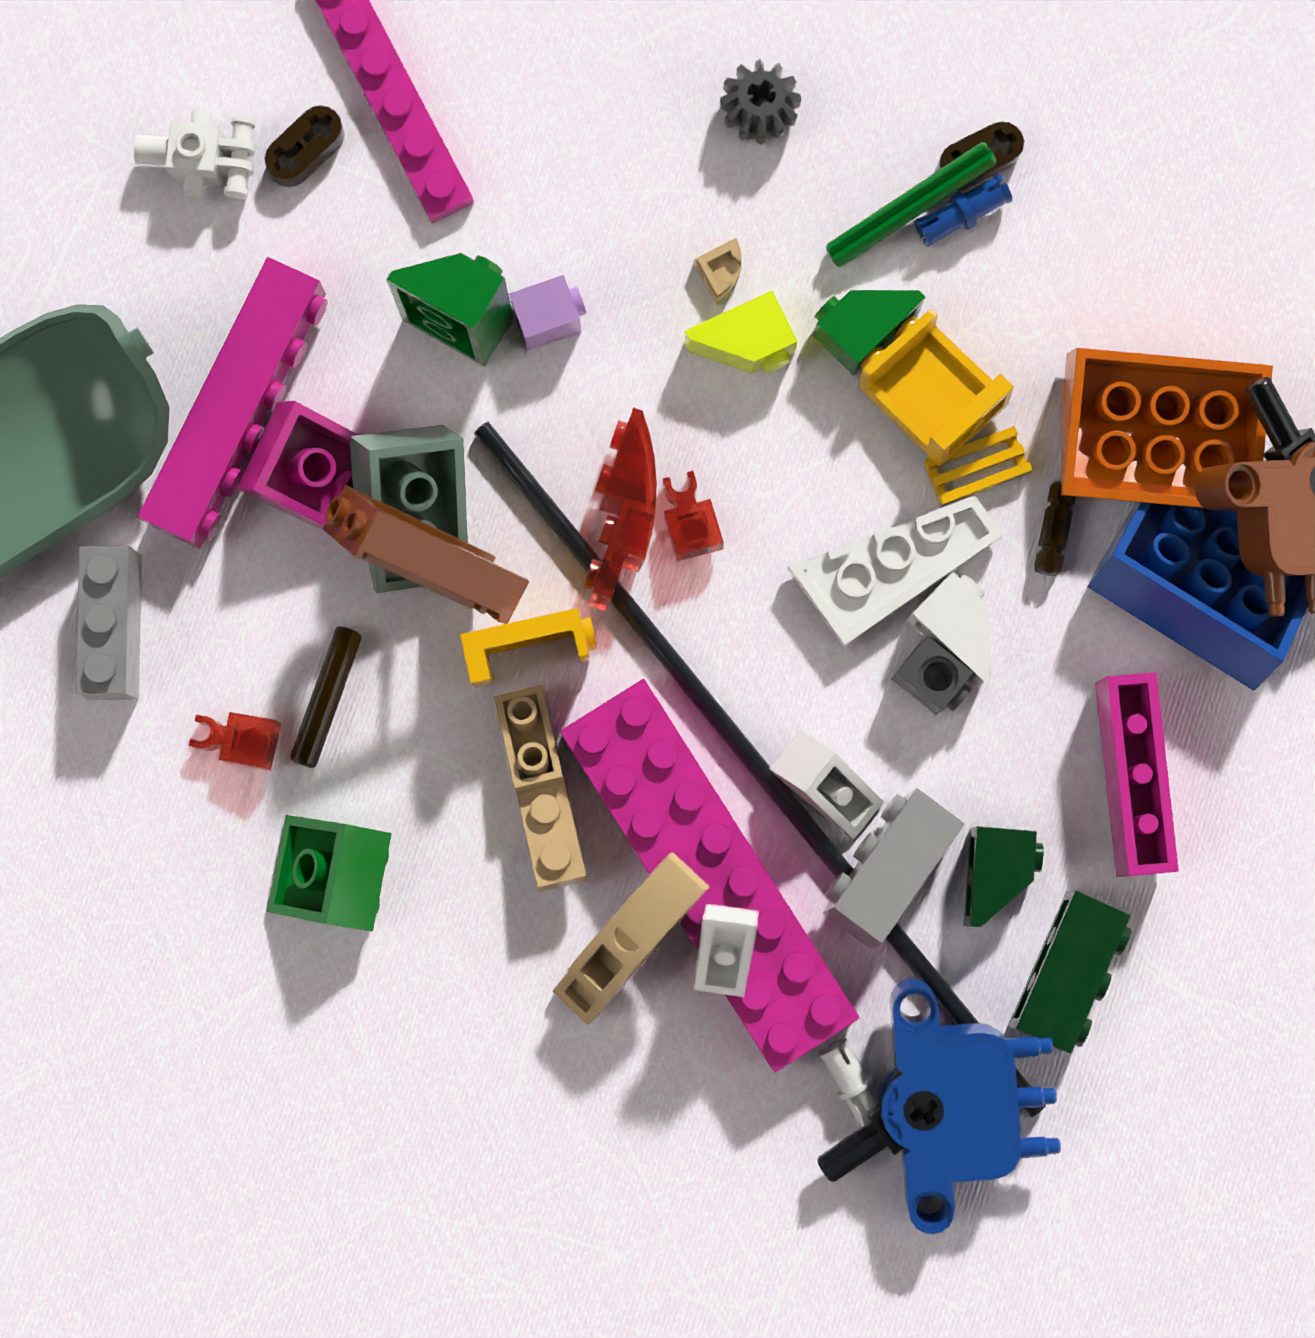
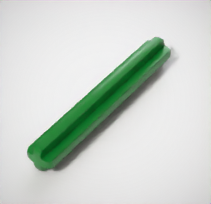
[826,143,996,267]

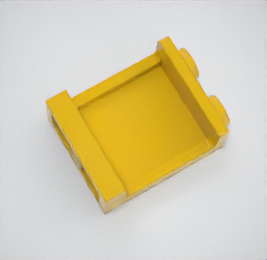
[859,309,1014,467]
[460,608,597,688]

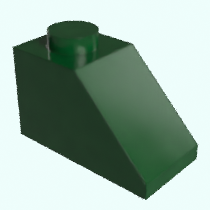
[964,826,1044,927]

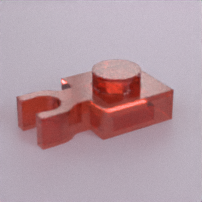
[663,471,724,561]
[188,712,282,771]

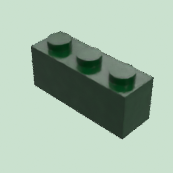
[1008,890,1131,1054]

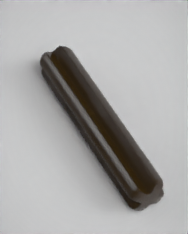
[290,626,361,768]

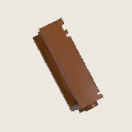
[323,485,530,624]

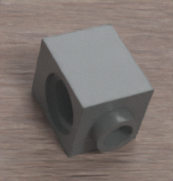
[891,636,973,715]

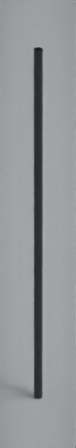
[474,422,1046,1117]

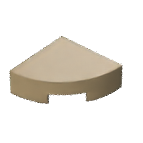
[694,238,741,305]

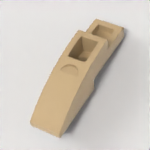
[494,685,588,892]
[552,852,709,1025]

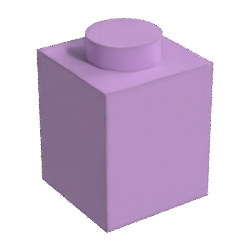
[509,275,586,351]

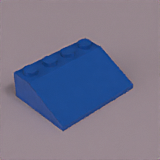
[1087,502,1308,691]

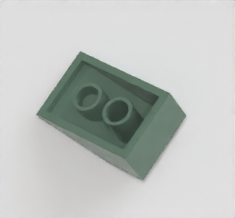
[350,425,468,593]

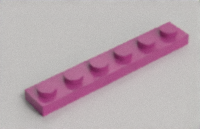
[315,0,474,224]

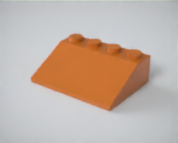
[1061,348,1273,511]

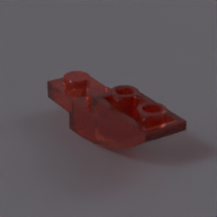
[583,407,657,611]

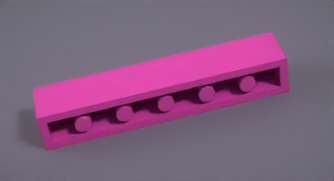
[137,256,328,549]

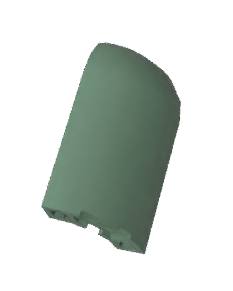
[0,304,170,578]

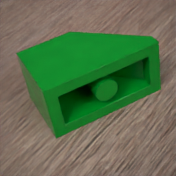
[813,290,926,376]

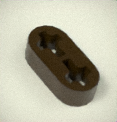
[264,105,345,187]
[937,121,1024,191]

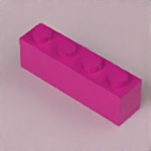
[1095,672,1179,877]

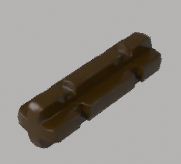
[1034,481,1076,576]

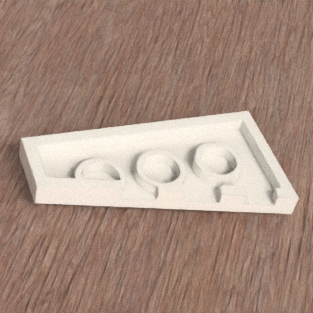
[787,496,1003,647]

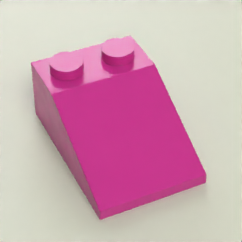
[237,401,359,530]

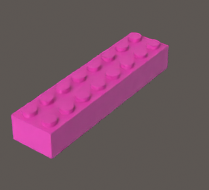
[560,678,860,1073]

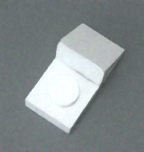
[694,904,758,997]

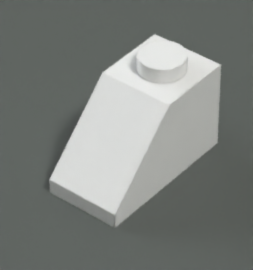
[907,572,991,687]
[769,730,884,839]

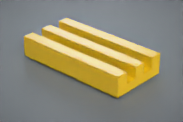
[923,426,1032,507]

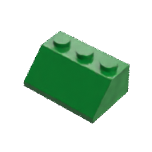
[386,253,513,367]

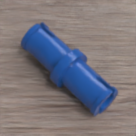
[914,174,1013,247]

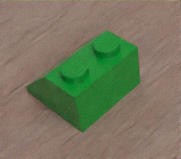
[267,815,392,931]

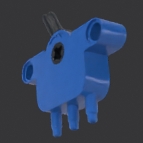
[817,978,1061,1234]

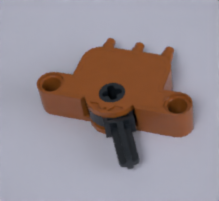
[1194,377,1315,617]

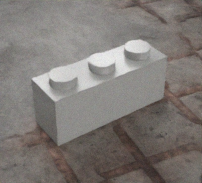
[76,546,142,700]
[823,788,965,949]

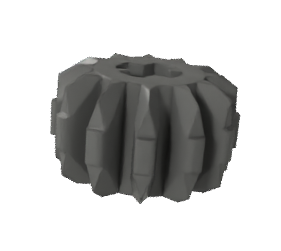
[720,59,801,145]

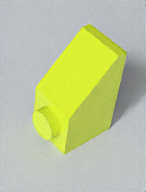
[684,290,798,374]

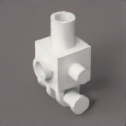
[134,109,256,199]

